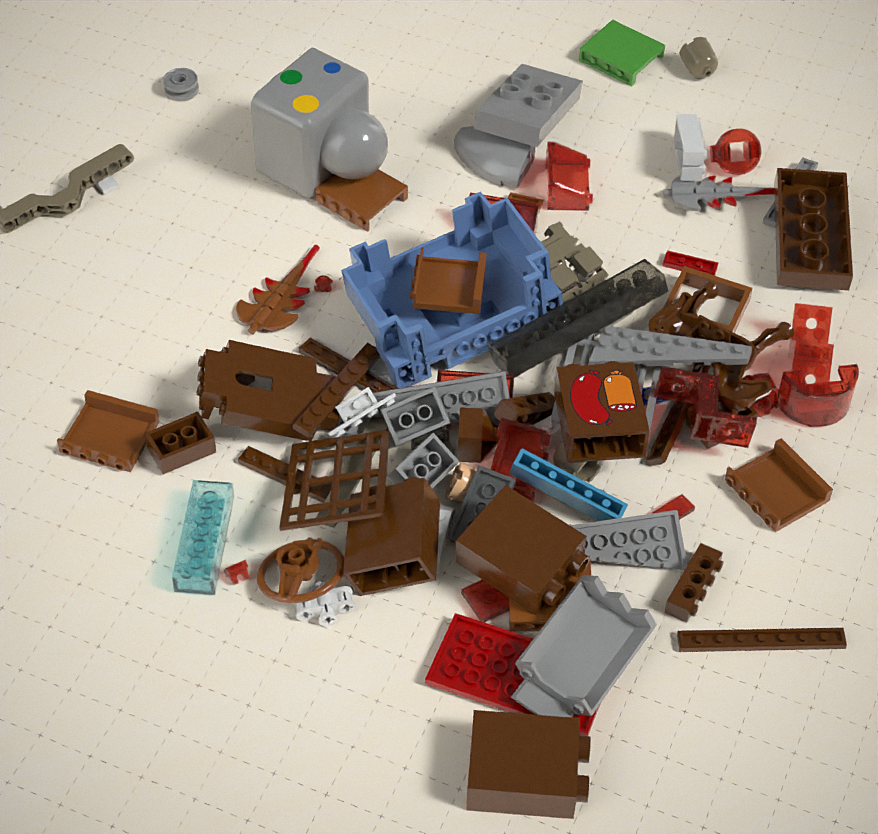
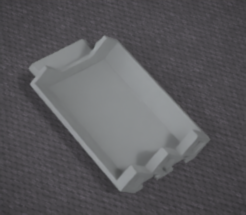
[511,575,657,718]

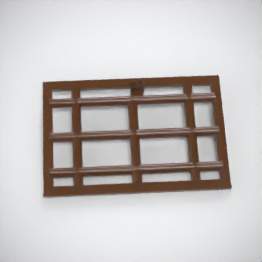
[279,430,390,531]

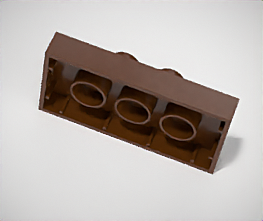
[774,168,853,291]

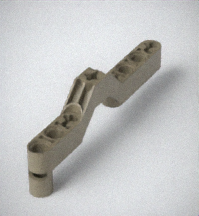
[0,144,134,233]

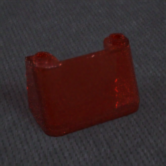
[545,141,593,211]

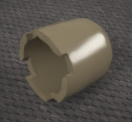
[679,37,718,79]
[553,441,601,482]

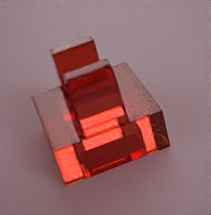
[223,560,249,585]

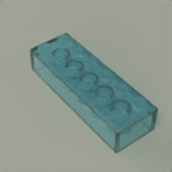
[172,480,234,595]

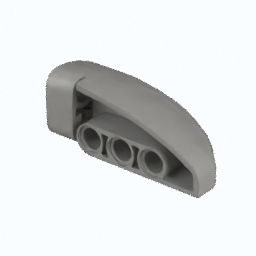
[454,126,536,188]

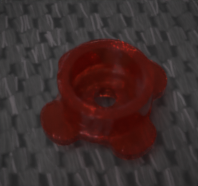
[314,275,333,292]

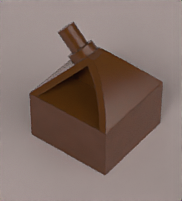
[457,407,509,463]

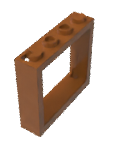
[663,266,753,333]

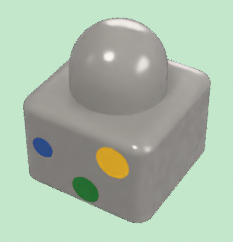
[251,47,388,198]

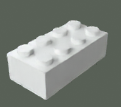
[673,114,707,181]

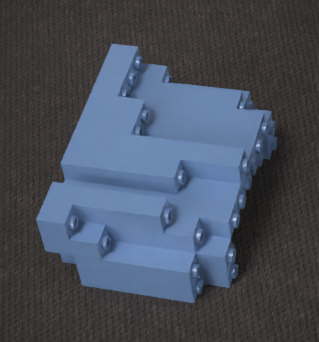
[341,191,564,389]

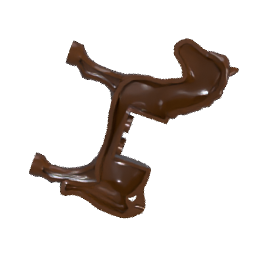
[648,281,795,419]

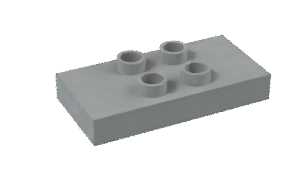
[473,64,583,147]

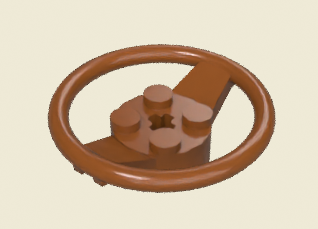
[257,537,344,603]

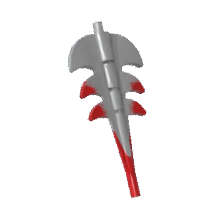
[663,175,775,211]

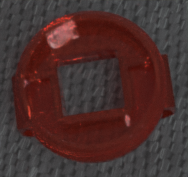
[710,128,762,175]

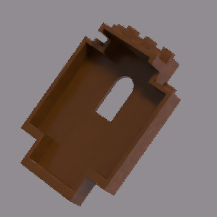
[196,340,339,442]

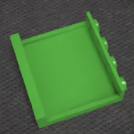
[579,19,665,87]

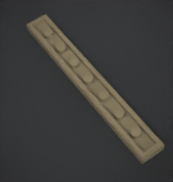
[316,417,389,528]

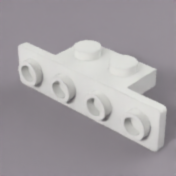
[328,387,397,438]

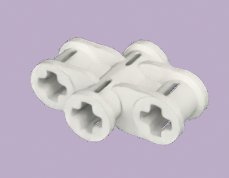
[294,581,356,626]

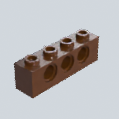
[494,392,555,429]
[664,543,724,623]

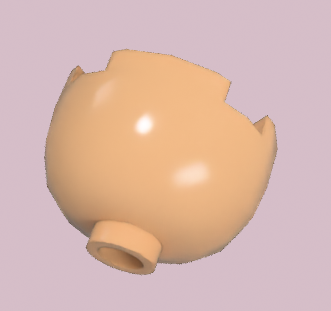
[445,462,476,502]

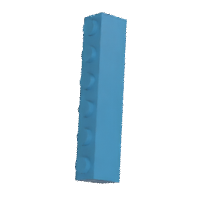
[509,449,628,521]

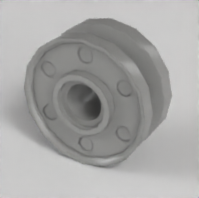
[163,68,199,101]

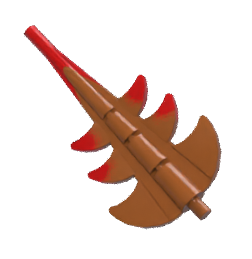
[236,244,320,335]

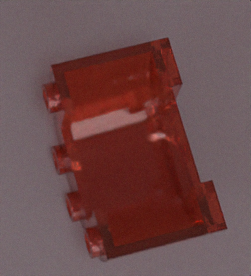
[776,364,859,427]
[490,417,551,502]

